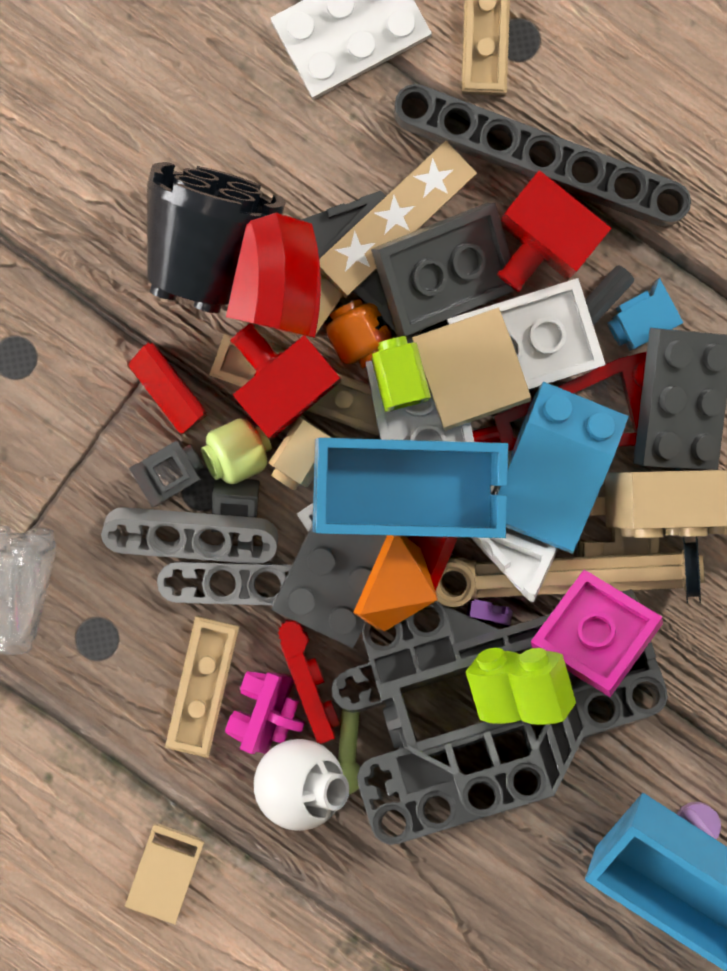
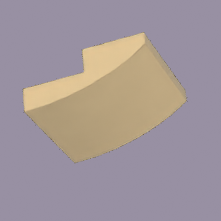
[412,307,531,431]

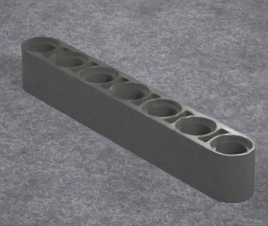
[394,84,691,227]

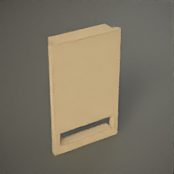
[125,824,204,925]

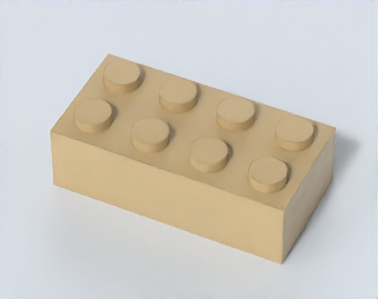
[605,470,727,538]

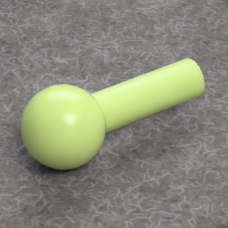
[338,709,360,794]

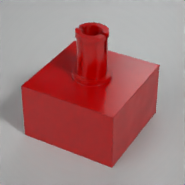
[497,170,612,292]
[230,323,342,439]

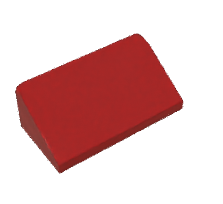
[129,342,208,434]

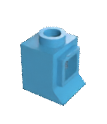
[607,278,684,351]

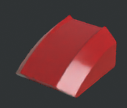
[226,213,321,338]

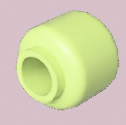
[201,418,272,484]

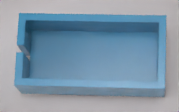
[312,438,508,538]
[584,792,727,971]

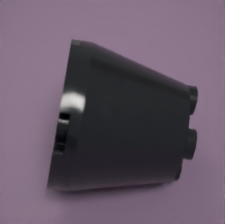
[147,162,286,313]

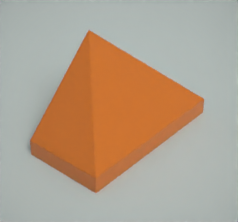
[353,535,438,631]

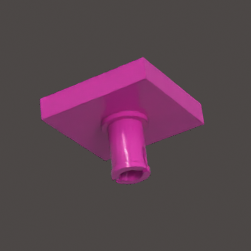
[531,569,663,697]

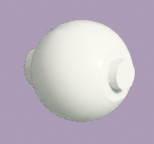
[254,739,349,831]

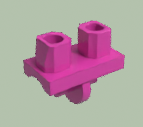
[225,671,305,754]

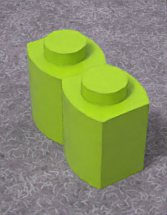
[371,336,431,412]
[466,648,576,725]

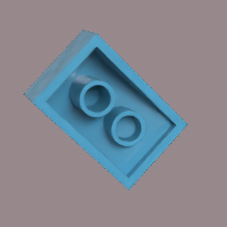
[496,381,629,554]

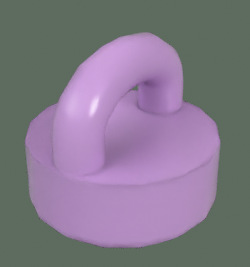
[677,802,721,839]

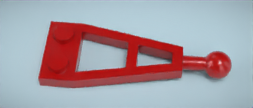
[472,351,647,451]

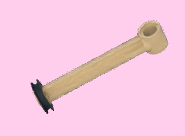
[436,536,704,607]

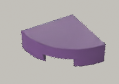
[467,599,513,627]

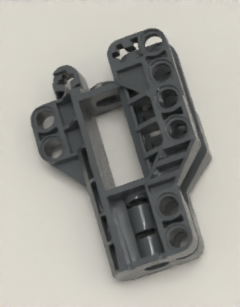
[332,589,668,845]

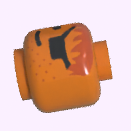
[326,298,393,369]

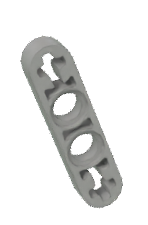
[101,507,279,564]
[157,561,292,605]

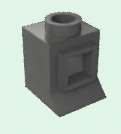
[129,440,204,507]

